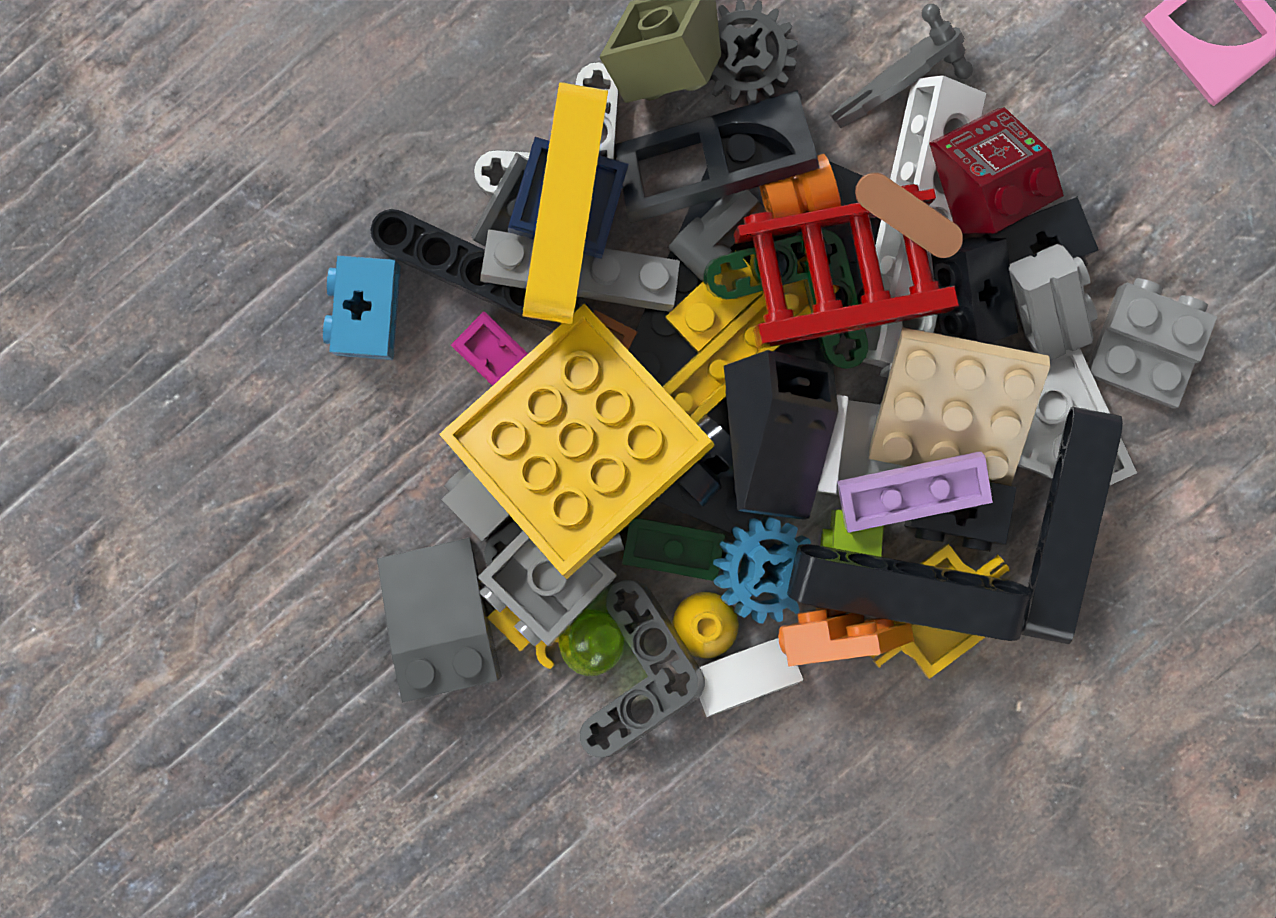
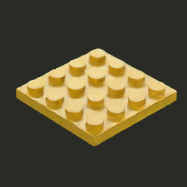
[439,303,715,579]

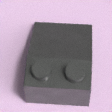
[377,537,502,703]

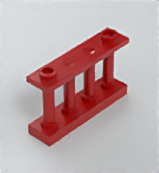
[734,184,959,350]

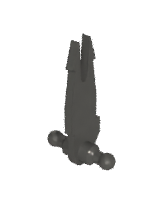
[830,4,973,128]

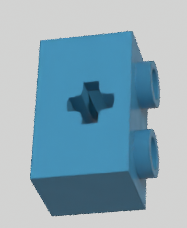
[323,256,401,360]

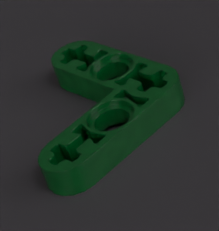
[703,229,869,369]

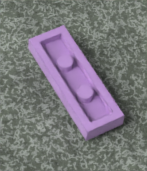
[837,451,993,533]

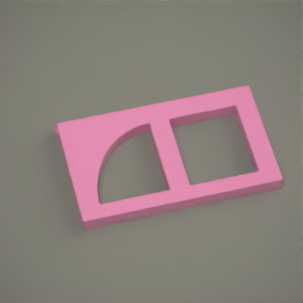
[1141,0,1276,106]

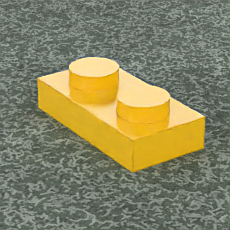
[665,259,763,353]

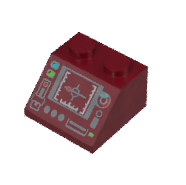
[929,107,1064,234]

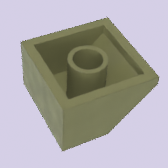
[599,0,721,103]

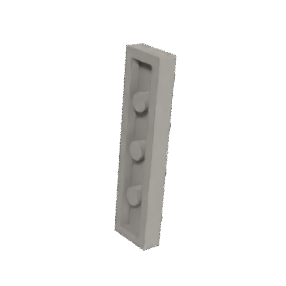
[480,229,680,312]

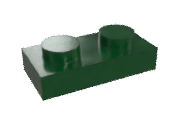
[622,518,725,581]

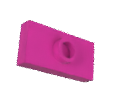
[451,311,528,386]

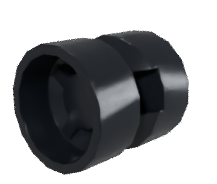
[675,414,734,507]

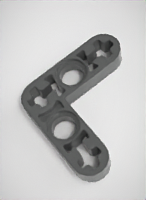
[580,580,705,757]

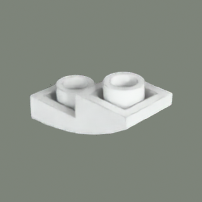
[699,638,803,717]

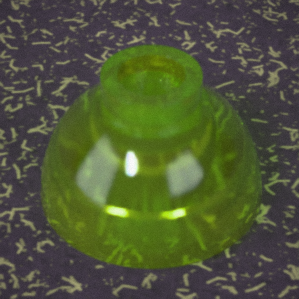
[559,609,625,676]

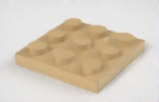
[869,327,1050,486]

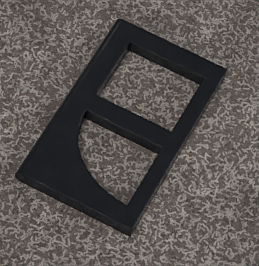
[614,90,820,223]

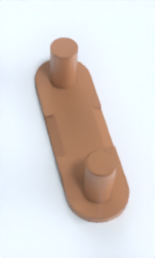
[855,173,963,258]

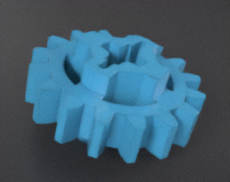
[713,517,811,623]

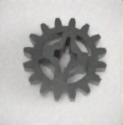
[708,0,798,105]

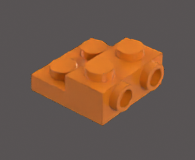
[778,607,914,667]

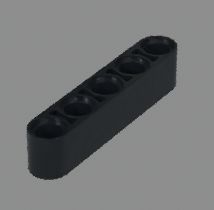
[370,209,588,332]
[1021,406,1123,644]
[787,544,1032,641]

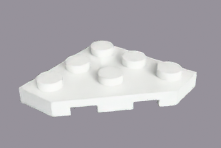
[1018,348,1137,485]

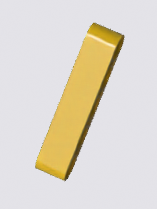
[522,82,608,324]

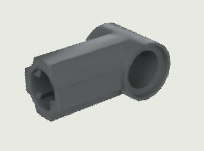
[668,190,767,282]

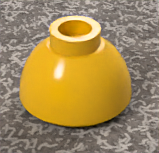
[672,592,739,659]

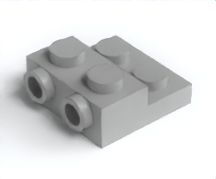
[1088,278,1217,409]
[478,531,617,647]

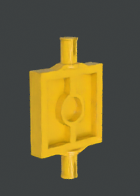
[870,544,1010,679]

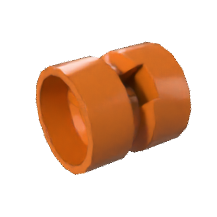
[759,154,841,219]

